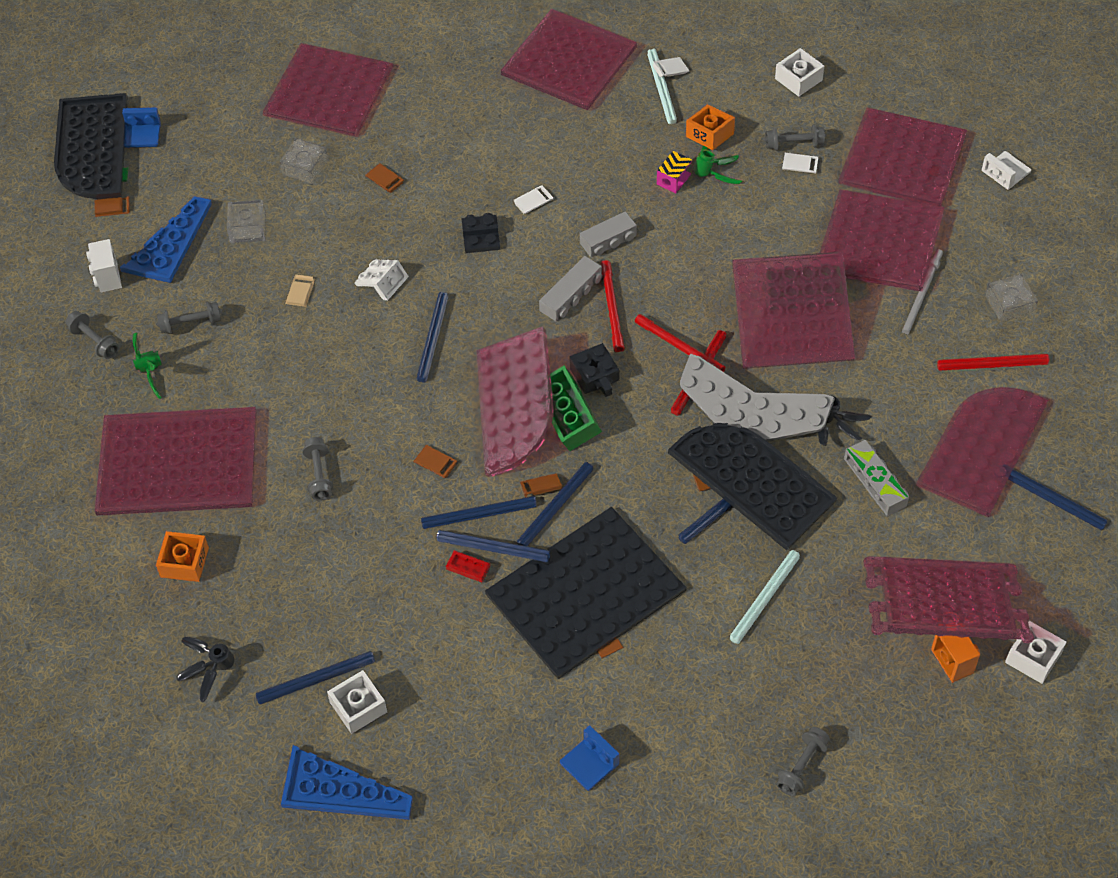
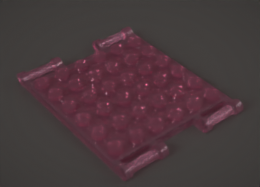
[863,556,1034,643]

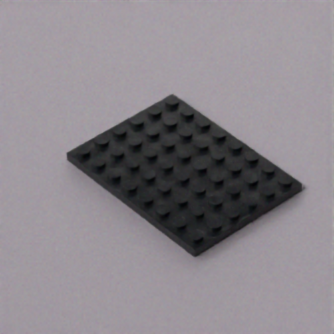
[485,506,686,679]

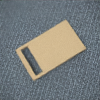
[285,275,315,307]

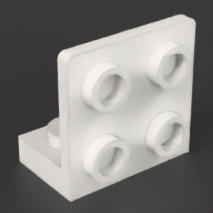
[982,151,1031,190]
[355,259,409,301]

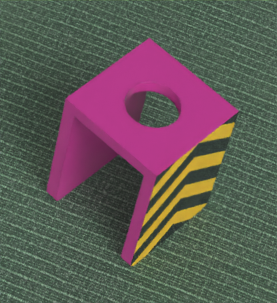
[657,151,692,193]

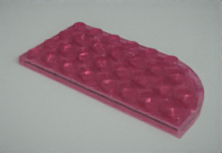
[477,326,553,477]
[916,387,1048,517]

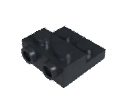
[461,213,501,254]

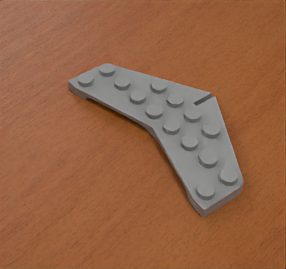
[680,354,835,442]

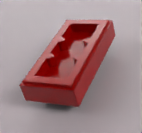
[446,550,491,583]

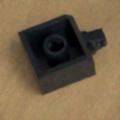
[569,343,620,397]

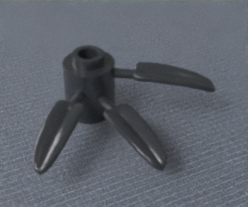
[818,396,872,446]
[177,637,234,703]

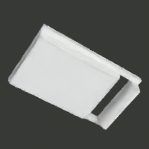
[653,57,689,78]
[782,153,818,174]
[514,185,554,214]

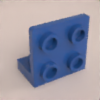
[122,107,161,148]
[560,725,619,791]

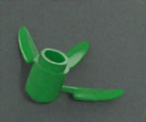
[693,146,742,184]
[132,332,162,399]

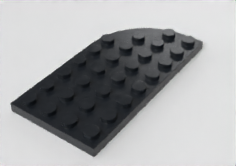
[54,93,128,199]
[668,423,837,551]

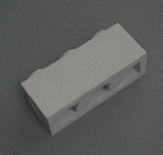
[580,212,637,258]

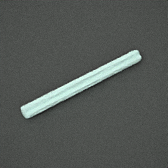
[647,49,677,124]
[730,550,800,644]

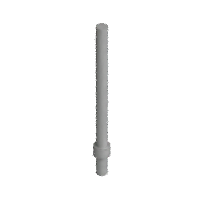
[902,249,943,334]

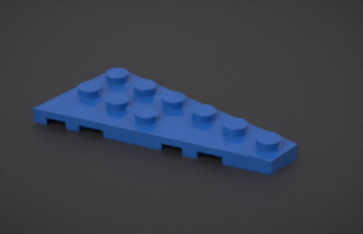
[120,196,212,283]
[281,745,413,820]

